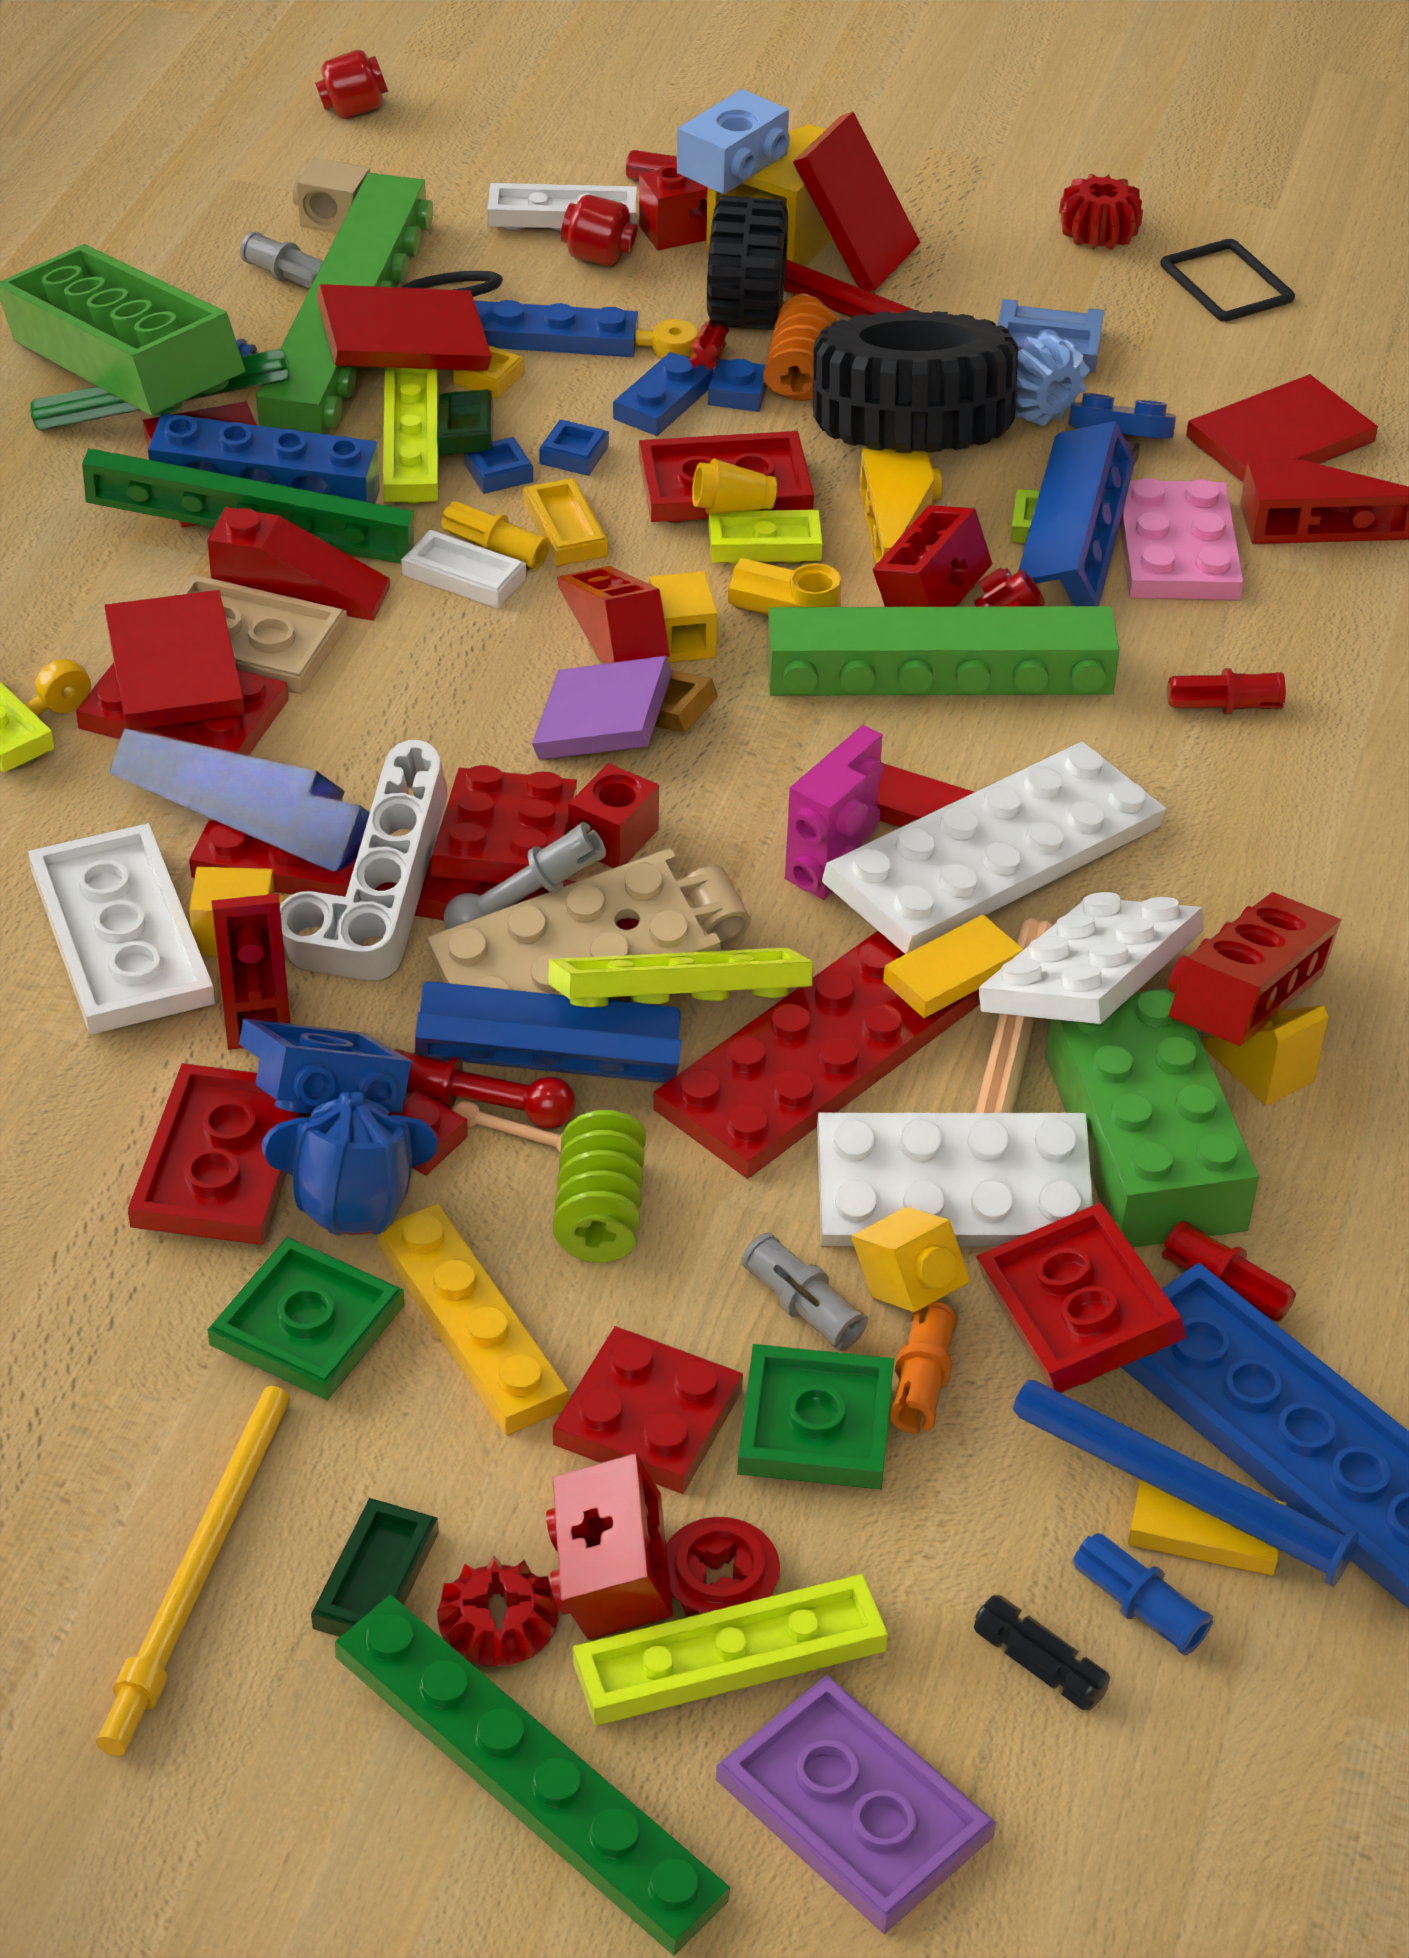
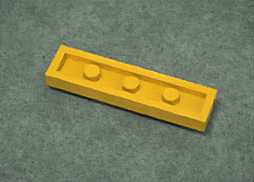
[377,1203,569,1436]

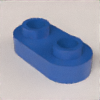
[1068,393,1176,439]

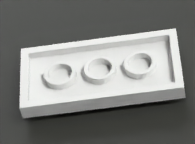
[28,823,215,1035]
[979,892,1204,1024]
[817,1113,1093,1246]

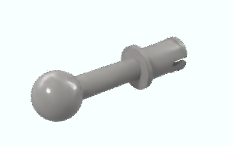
[444,822,606,930]

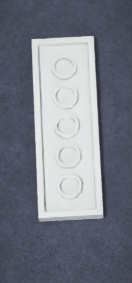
[822,741,1167,954]

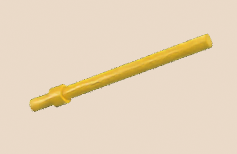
[96,1386,290,1756]

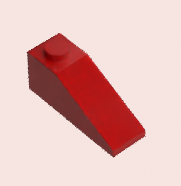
[1240,459,1409,544]
[207,507,390,621]
[557,566,670,664]
[211,893,291,1050]

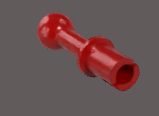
[394,1049,576,1129]

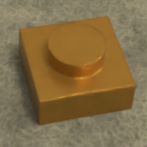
[655,670,718,733]

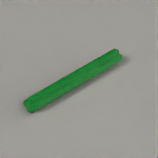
[30,349,290,431]

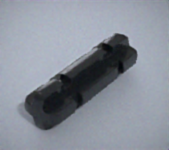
[974,1595,1110,1711]

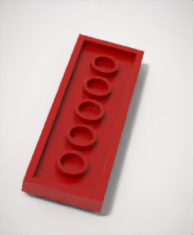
[653,931,980,1179]

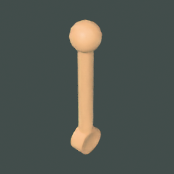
[453,1100,563,1154]

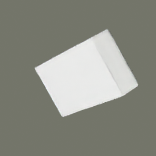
[401,530,526,609]

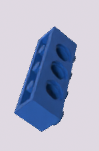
[148,413,380,504]

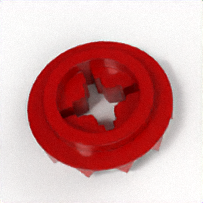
[666,1517,780,1617]
[437,1555,558,1667]

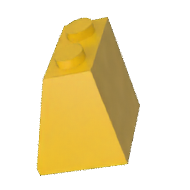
[706,124,833,266]

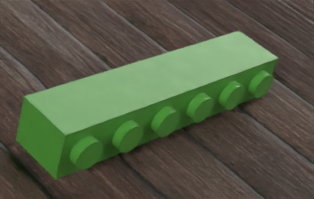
[767,606,1120,696]

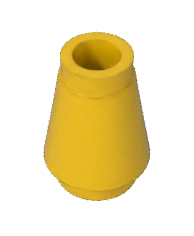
[692,459,777,514]

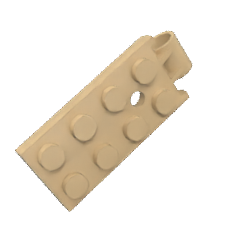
[427,848,750,998]

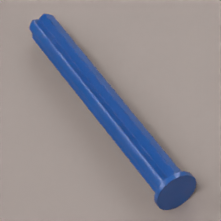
[1013,1380,1359,1587]

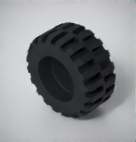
[813,310,1018,453]

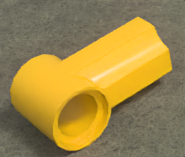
[728,558,841,615]

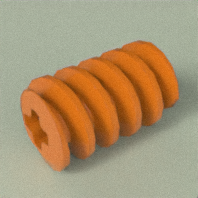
[763,293,838,401]

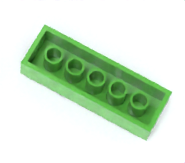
[0,244,246,416]

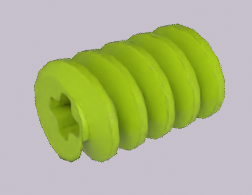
[553,1110,646,1263]

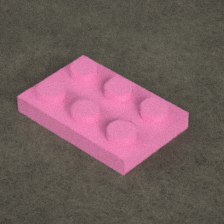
[1120,478,1243,600]

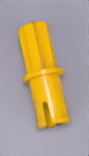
[441,501,550,571]

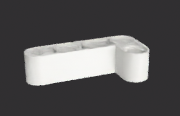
[280,740,447,981]

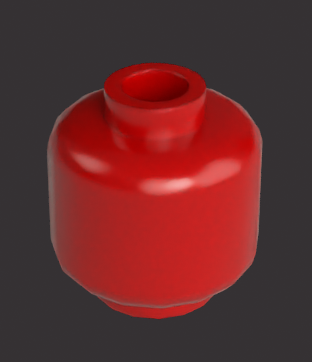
[315,50,389,119]
[561,195,638,266]

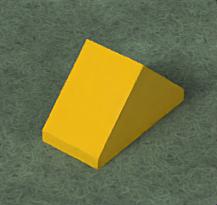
[1202,1005,1329,1106]

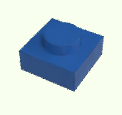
[708,359,768,412]

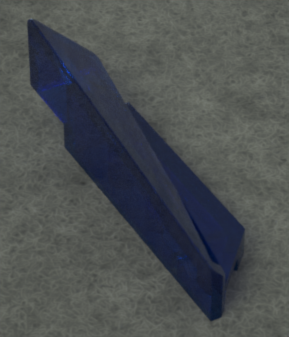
[110,728,370,872]

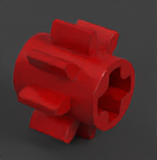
[974,567,1045,607]

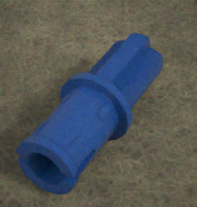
[1073,1533,1213,1656]

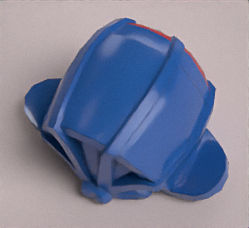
[262,1092,438,1236]

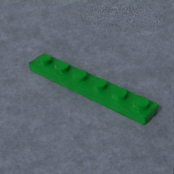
[82,448,414,564]
[335,1594,730,1956]

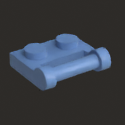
[998,299,1104,373]

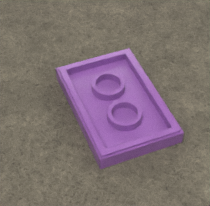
[716,1675,996,1934]

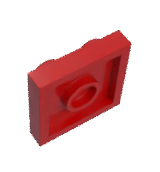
[553,1326,743,1494]

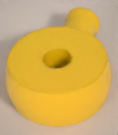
[635,319,698,358]
[24,659,91,717]

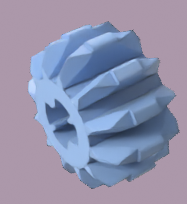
[1016,331,1090,427]

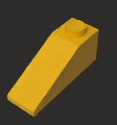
[859,448,942,565]

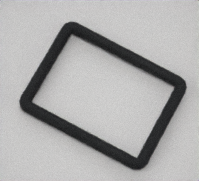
[1160,239,1295,321]

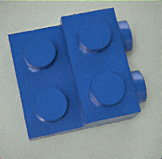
[239,1019,412,1114]

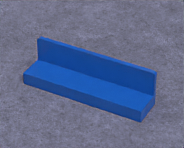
[1018,421,1135,606]
[415,981,681,1083]

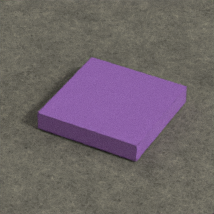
[532,656,672,760]

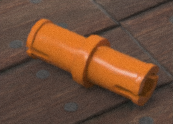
[889,1301,957,1434]

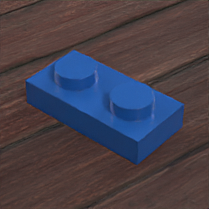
[613,352,714,436]

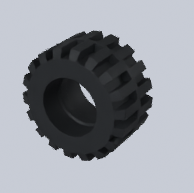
[707,195,788,330]

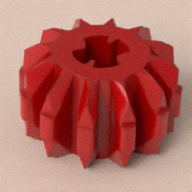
[1059,174,1143,250]

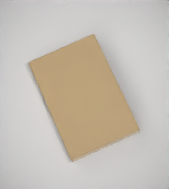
[176,574,347,694]

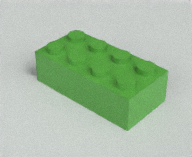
[1045,988,1259,1248]

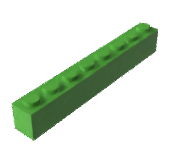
[256,173,433,435]

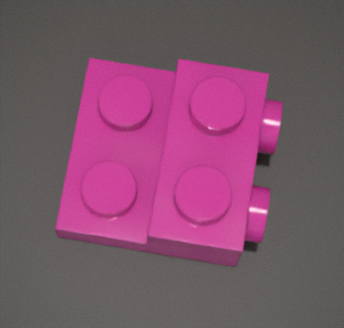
[785,725,884,900]

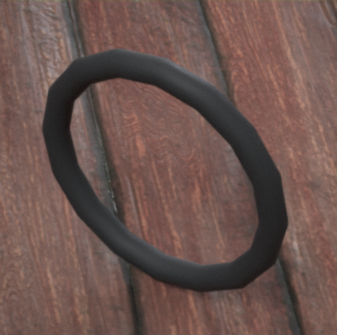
[401,270,503,297]

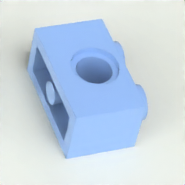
[677,89,790,194]

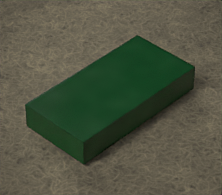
[437,389,494,455]
[311,1498,439,1637]

